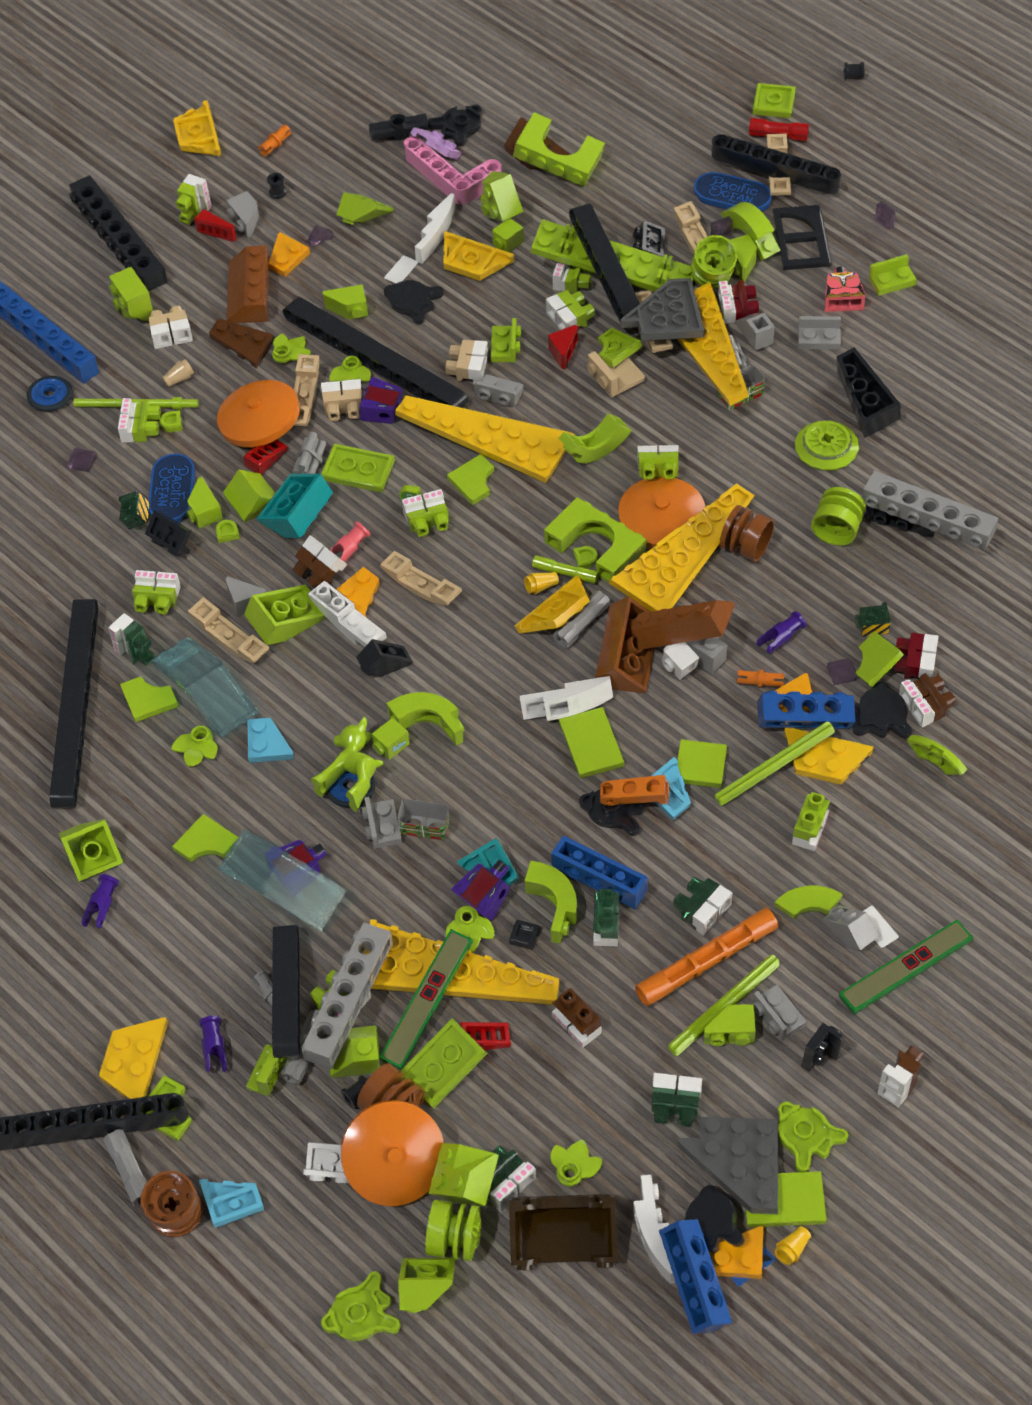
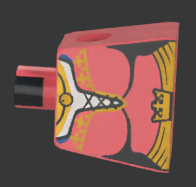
[824,266,865,312]

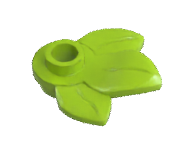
[272,334,311,363]
[329,356,371,382]
[171,726,218,767]
[445,906,494,953]
[551,1140,602,1187]

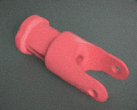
[330,521,371,562]

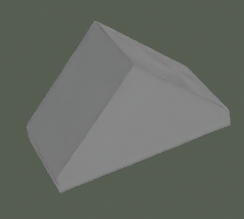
[225,576,267,616]

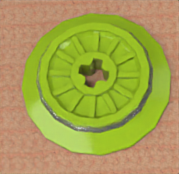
[795,421,859,471]

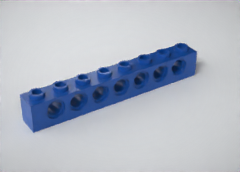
[0,281,99,384]

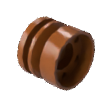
[720,505,774,562]
[357,1063,425,1110]
[141,1171,203,1238]

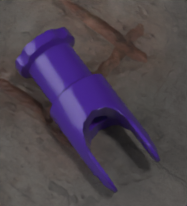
[756,611,807,653]
[82,874,119,928]
[199,1016,227,1072]

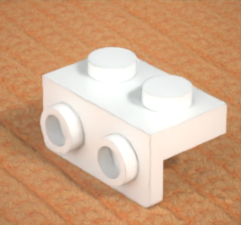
[303,1142,349,1183]

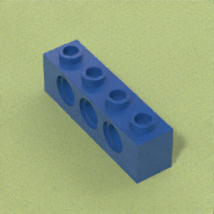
[757,691,856,729]
[551,835,648,910]
[659,1219,732,1334]

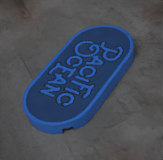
[694,172,772,211]
[148,454,195,523]

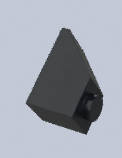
[356,639,413,677]

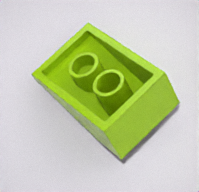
[244,584,326,645]

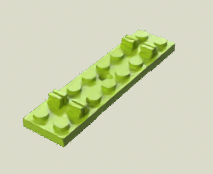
[530,219,693,292]

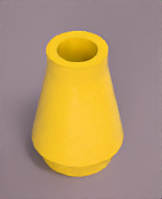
[524,572,559,595]
[774,1226,811,1265]

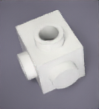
[662,642,699,680]

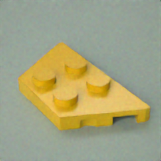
[173,100,221,156]
[443,231,515,281]
[514,575,590,633]
[784,728,874,785]
[99,1017,168,1099]

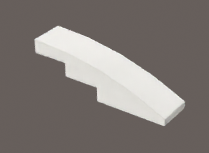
[415,193,456,264]

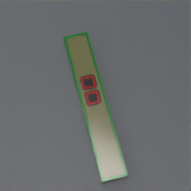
[839,919,973,1015]
[379,929,473,1070]

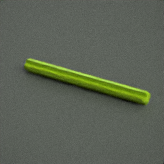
[714,721,835,806]
[668,954,780,1056]

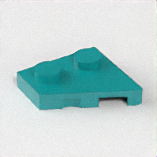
[457,838,520,886]

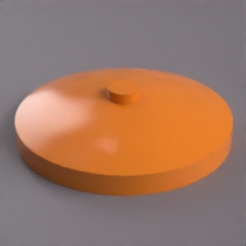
[217,380,300,447]
[618,477,705,549]
[340,1100,444,1206]

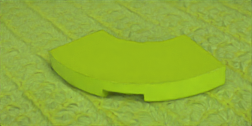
[907,735,967,775]
[774,885,843,919]

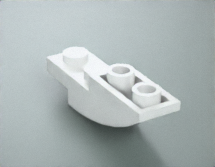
[308,581,387,647]
[520,676,613,721]
[634,1175,675,1284]

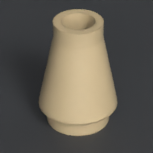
[162,359,194,387]

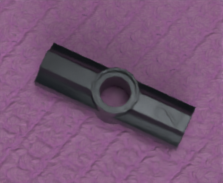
[368,113,429,141]

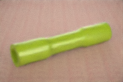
[532,555,599,584]

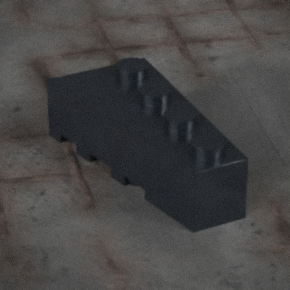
[836,347,901,438]

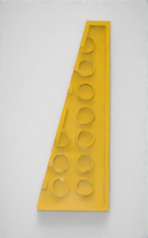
[677,282,749,406]
[395,396,575,483]
[609,483,755,612]
[365,919,559,1005]

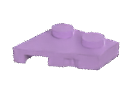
[410,127,461,160]

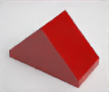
[548,325,579,369]

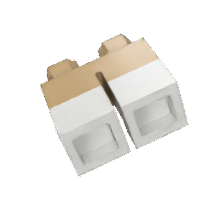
[148,306,193,349]
[445,340,488,384]
[321,379,363,421]

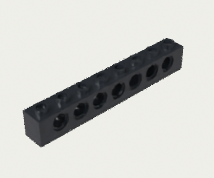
[69,175,168,292]

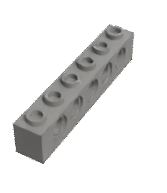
[862,471,998,550]
[300,922,393,1069]

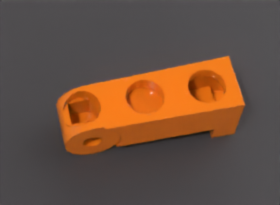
[600,775,669,805]

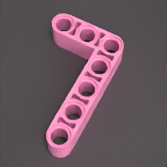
[404,136,501,205]

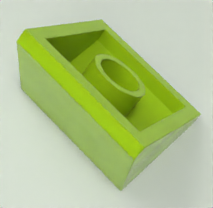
[223,469,275,523]

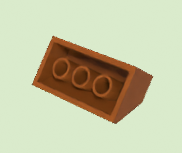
[227,245,269,323]
[595,596,655,693]
[632,600,735,649]

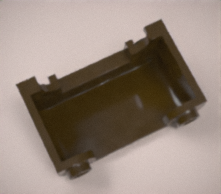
[509,1194,618,1270]

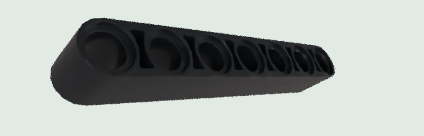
[711,134,841,194]
[569,203,640,330]
[272,925,300,1058]

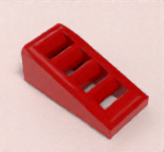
[194,210,237,242]
[243,440,288,475]
[459,1022,511,1050]

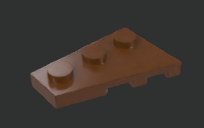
[209,318,274,368]

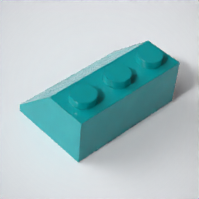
[256,474,333,538]

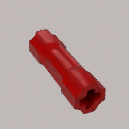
[749,118,809,141]

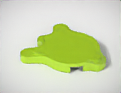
[777,1101,849,1172]
[321,1271,400,1341]

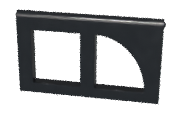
[773,205,832,270]

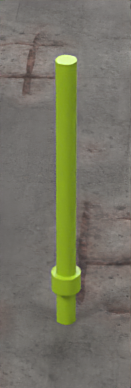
[73,397,199,410]

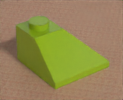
[336,192,394,225]
[58,819,123,881]
[327,1025,380,1078]
[398,1257,455,1313]

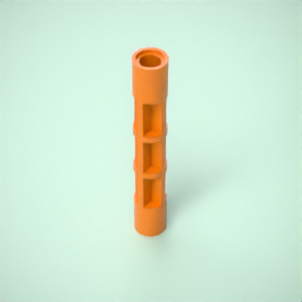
[635,907,778,1007]

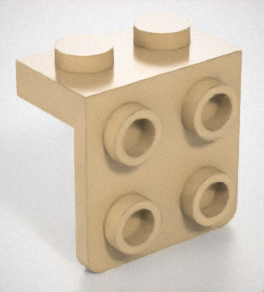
[587,351,645,398]

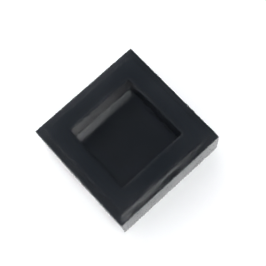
[509,920,540,950]

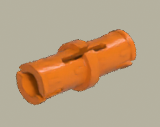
[258,125,291,157]
[737,669,784,688]

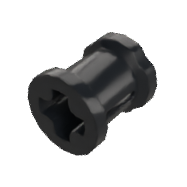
[844,62,864,80]
[267,172,287,199]
[341,1075,367,1109]

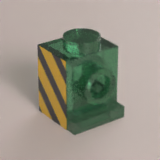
[119,491,150,529]
[855,602,891,637]

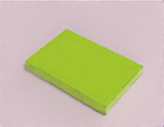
[321,444,395,493]
[559,707,624,779]
[401,1018,487,1108]
[745,1171,827,1228]

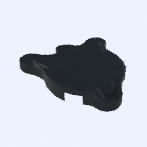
[428,104,482,146]
[384,280,444,325]
[852,682,912,738]
[579,789,644,836]
[685,1185,745,1253]

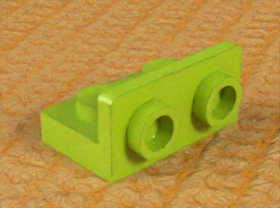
[868,254,917,296]
[491,318,521,362]
[246,1044,287,1097]

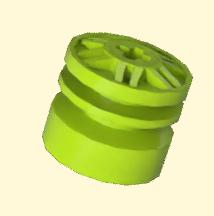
[691,235,737,289]
[811,487,866,546]
[425,1200,482,1262]

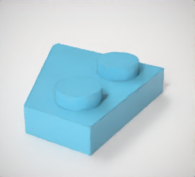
[247,718,294,763]
[652,757,691,821]
[199,1179,264,1228]

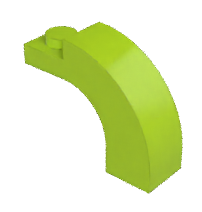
[720,202,780,261]
[559,413,632,463]
[386,692,464,746]
[525,860,577,944]

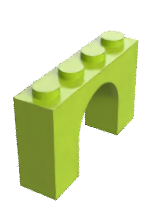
[513,112,605,187]
[544,497,646,583]

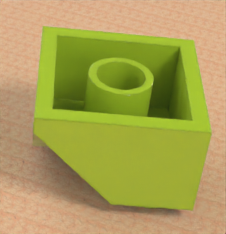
[480,171,523,221]
[109,267,153,321]
[429,1143,499,1206]

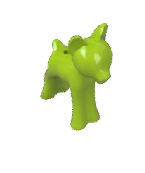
[311,716,383,812]

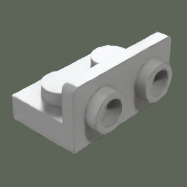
[798,316,841,349]
[475,374,524,408]
[361,797,402,849]
[752,985,807,1041]

